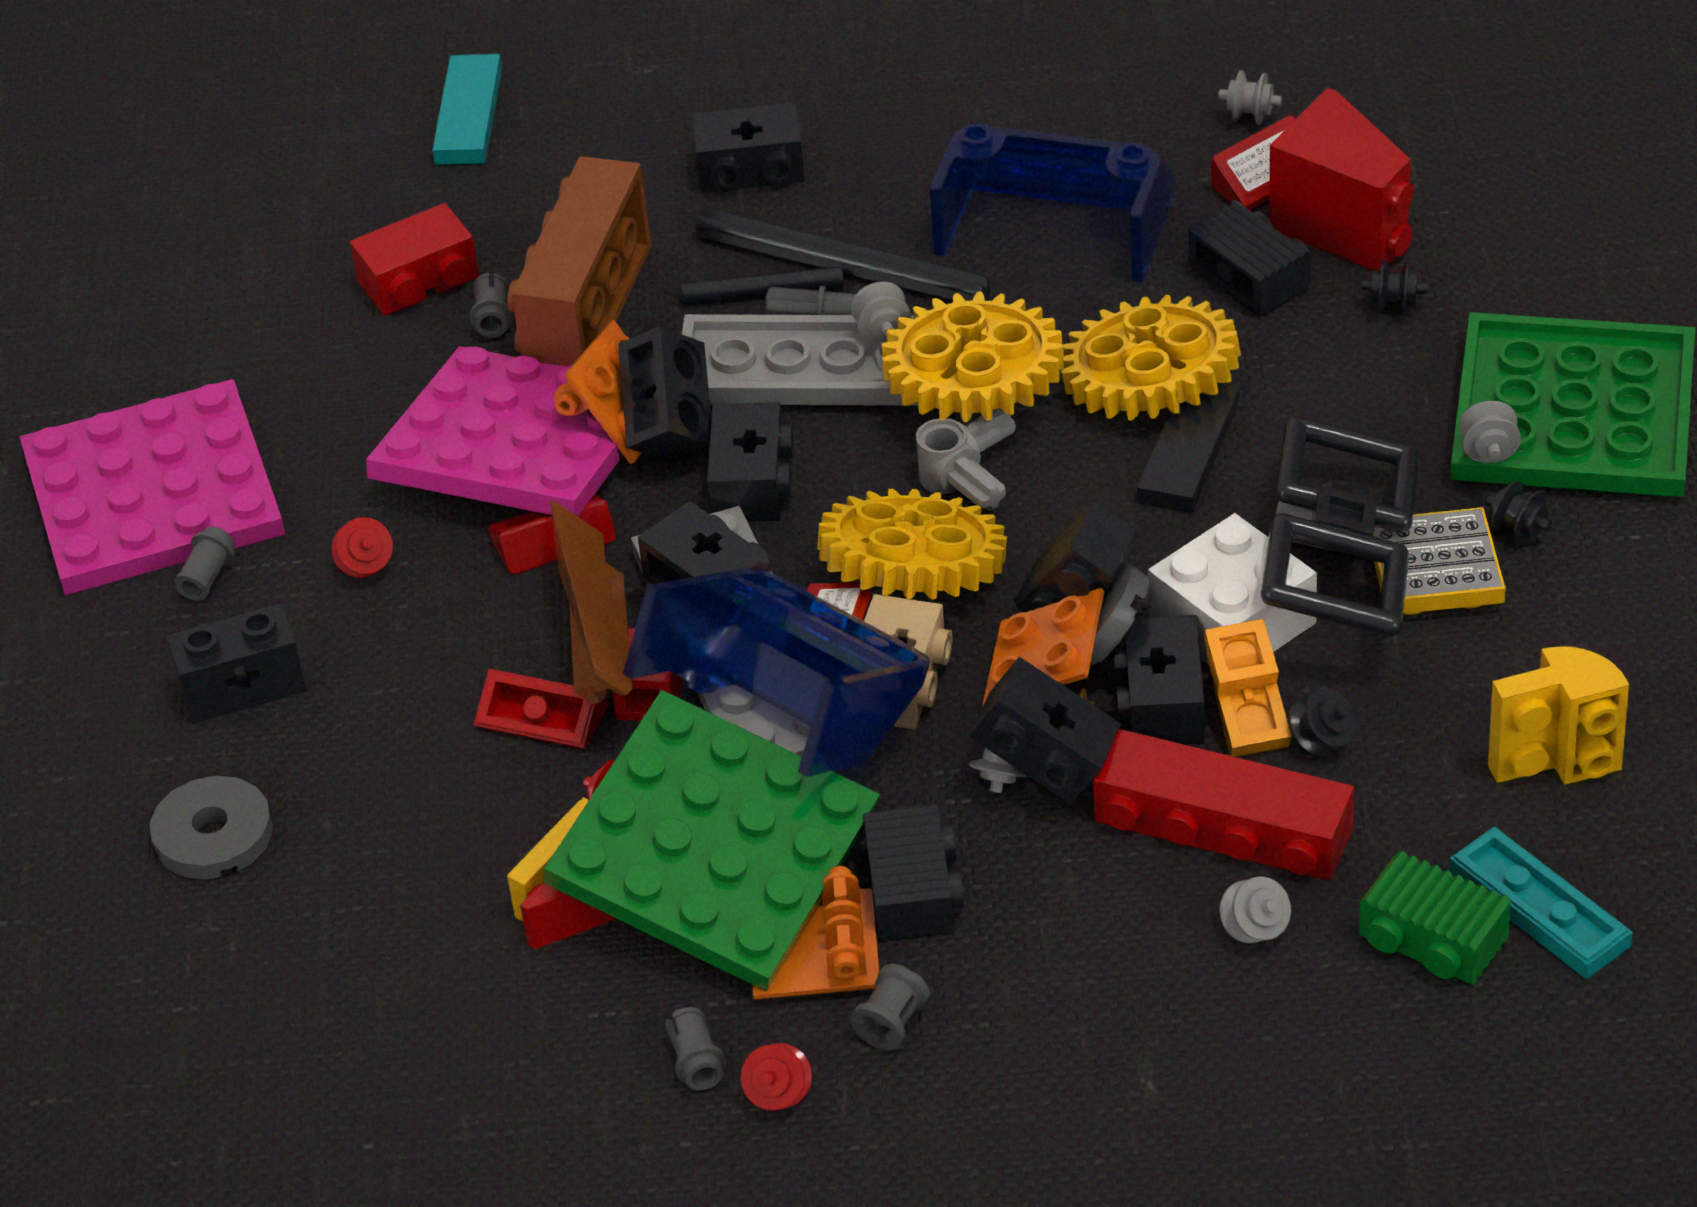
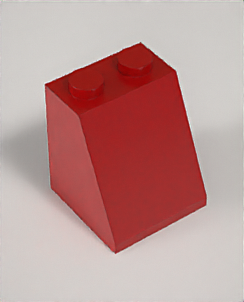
[1269,88,1414,270]

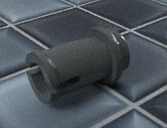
[469,273,513,338]
[174,527,235,601]
[665,1007,726,1090]

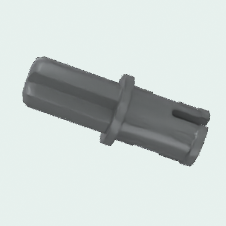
[765,286,856,315]

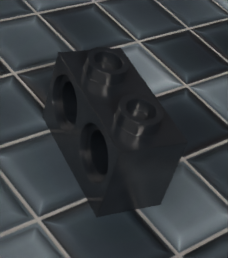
[618,326,711,463]

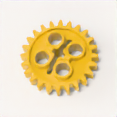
[881,292,1064,422]
[1060,295,1241,420]
[817,489,1007,599]

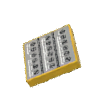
[1373,507,1506,615]

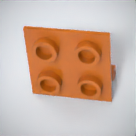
[554,320,641,464]
[982,588,1104,706]
[753,866,879,1000]

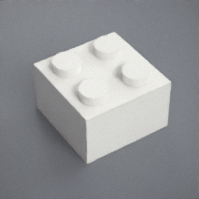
[1148,513,1317,665]

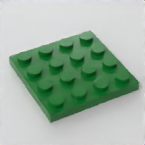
[1450,312,1695,497]
[543,690,880,992]

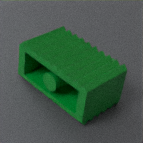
[1359,850,1511,985]

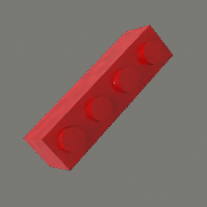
[1093,729,1354,881]

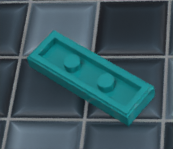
[432,54,502,165]
[1449,826,1633,980]

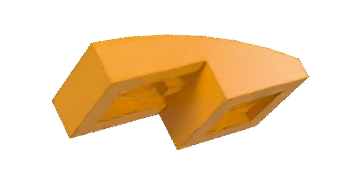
[1204,619,1292,757]

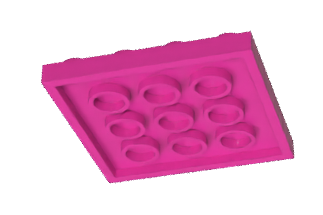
[366,346,623,516]
[19,379,286,595]

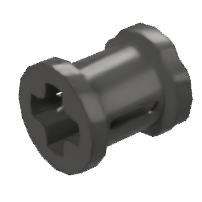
[850,964,930,1051]

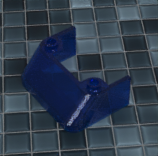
[930,123,1174,283]
[623,568,930,777]

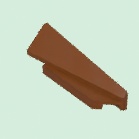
[550,501,633,704]

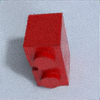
[349,203,479,316]

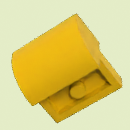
[1488,647,1629,785]

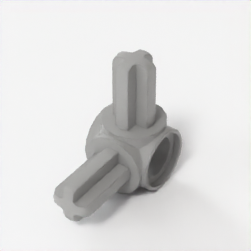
[916,409,1016,511]

